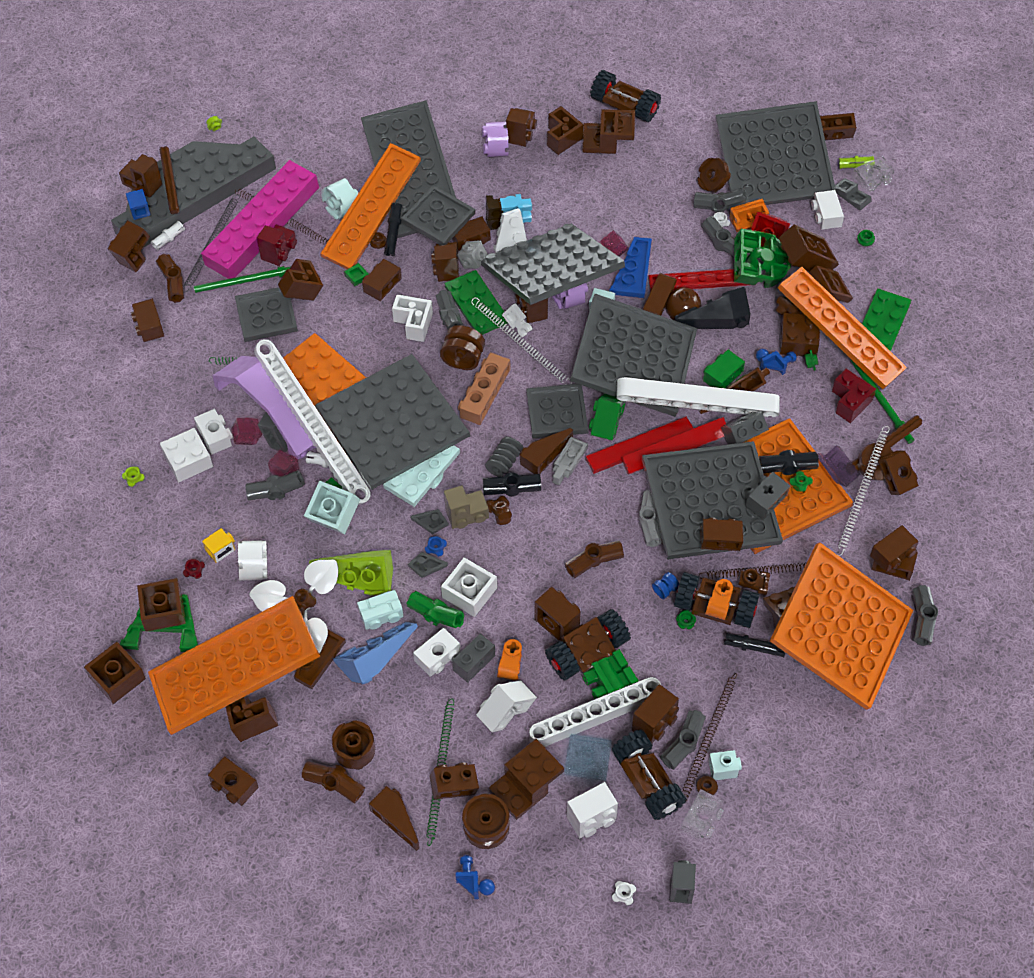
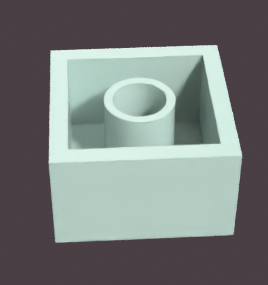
[304,481,360,534]

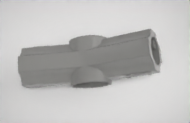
[639,490,663,547]

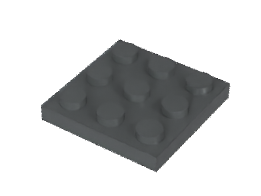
[401,185,475,245]
[235,287,298,342]
[526,384,588,439]

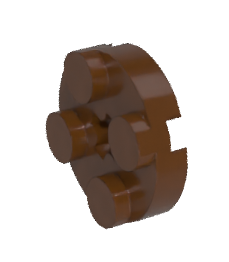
[697,157,731,193]
[858,442,893,481]

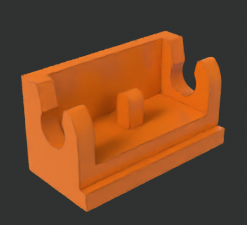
[729,199,769,232]

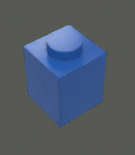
[125,189,151,220]

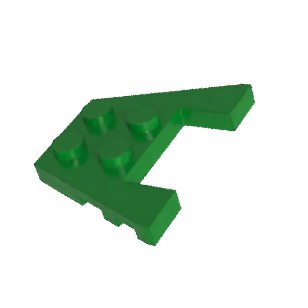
[120,595,198,652]

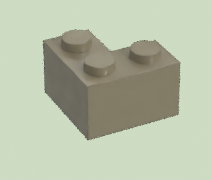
[444,486,489,529]

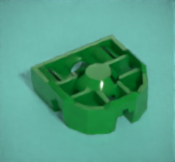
[734,228,791,288]

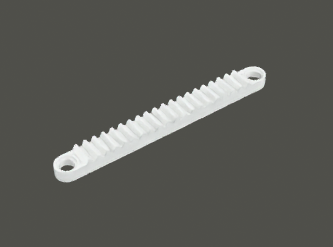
[254,339,370,505]

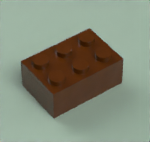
[779,224,839,271]

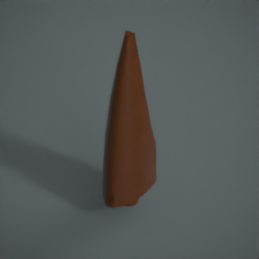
[699,367,770,414]

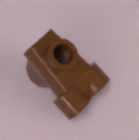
[775,296,804,315]
[486,496,512,525]
[737,569,770,596]

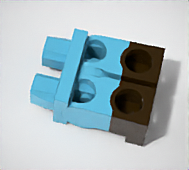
[486,194,532,230]

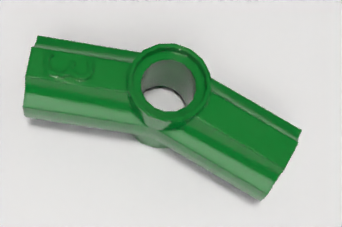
[406,591,465,628]

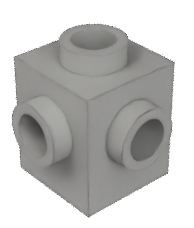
[457,241,487,269]

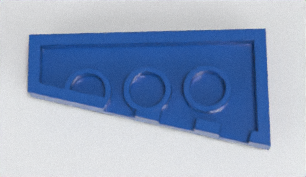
[609,237,652,298]

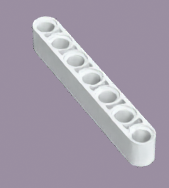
[529,677,661,747]

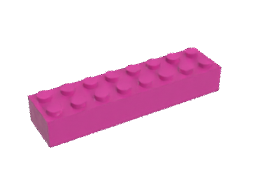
[201,160,319,279]

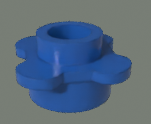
[425,536,447,557]

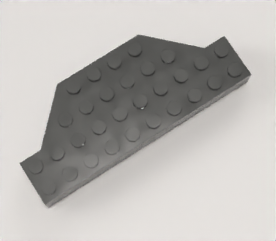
[111,136,276,248]

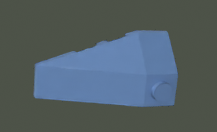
[333,622,418,684]

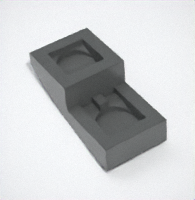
[835,178,872,210]

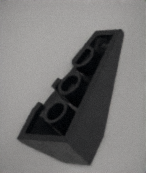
[675,287,751,329]

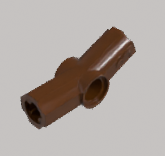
[156,254,184,303]
[565,541,624,578]
[301,761,365,804]

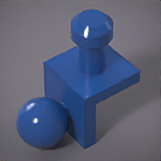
[756,349,797,375]
[456,855,495,899]

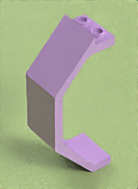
[212,356,316,462]

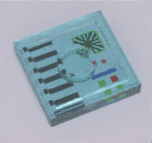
[564,734,612,781]

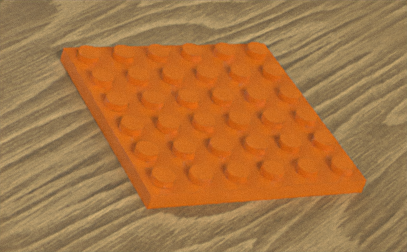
[743,418,853,554]
[770,542,913,710]

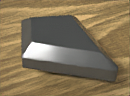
[411,509,449,534]
[408,552,448,578]

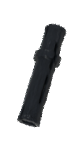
[384,203,403,256]
[724,632,785,658]

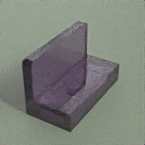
[818,445,860,487]

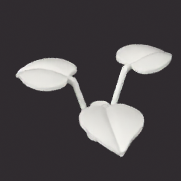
[250,560,338,654]

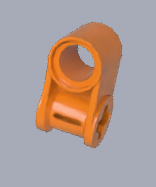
[705,579,733,620]
[497,639,522,681]

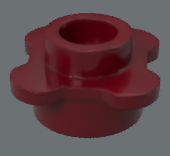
[183,559,205,579]

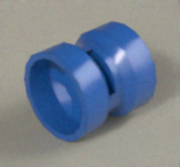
[652,572,679,600]

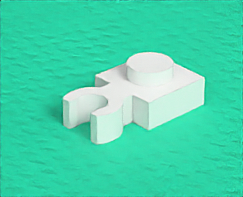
[502,303,533,337]

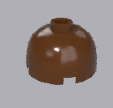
[666,287,701,321]

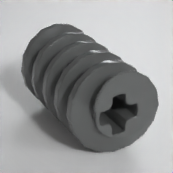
[485,436,523,477]

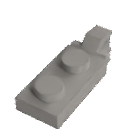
[552,437,588,485]

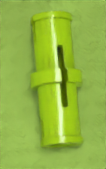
[839,155,874,169]

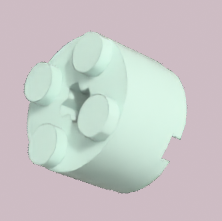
[321,178,358,219]

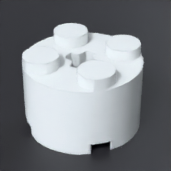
[238,541,267,581]

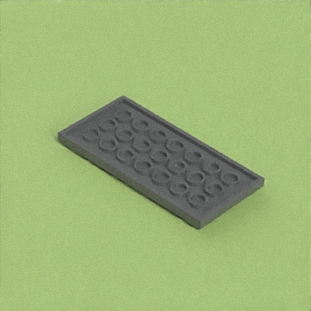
[361,100,456,238]

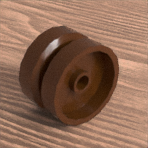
[440,325,485,370]
[462,794,510,849]

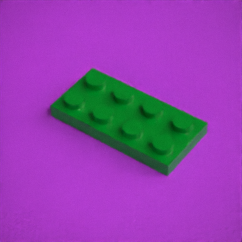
[444,270,508,335]
[862,288,912,351]

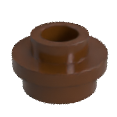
[370,232,386,249]
[696,776,718,797]

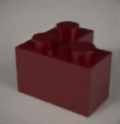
[257,224,297,266]
[832,368,876,424]

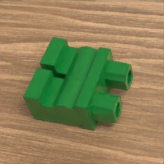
[582,649,638,699]

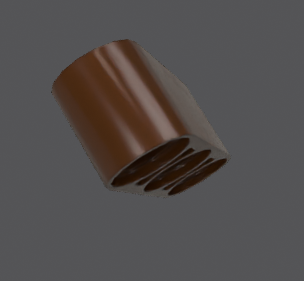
[643,273,677,316]

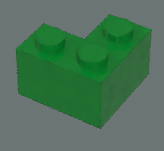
[589,393,626,440]

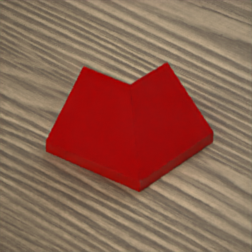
[751,211,790,247]

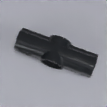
[759,450,819,475]
[483,472,541,497]

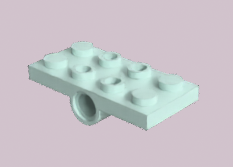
[383,445,460,507]

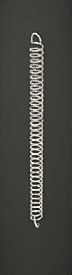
[472,298,572,385]
[838,426,890,556]

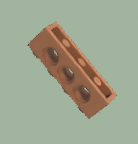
[458,352,511,425]

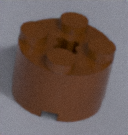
[332,720,376,770]

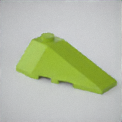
[309,550,393,595]

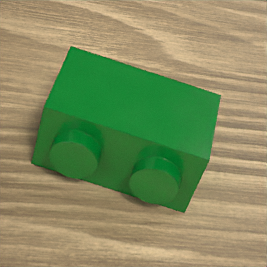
[703,349,745,389]

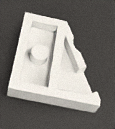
[493,208,527,252]

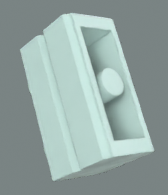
[357,590,403,629]

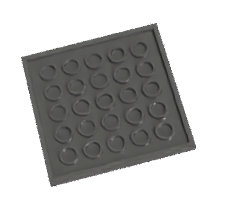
[716,101,836,205]
[481,223,625,305]
[570,294,697,417]
[315,354,470,490]
[642,441,783,560]

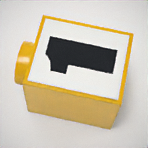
[202,528,235,563]

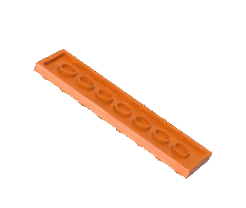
[320,143,421,269]
[778,267,907,390]

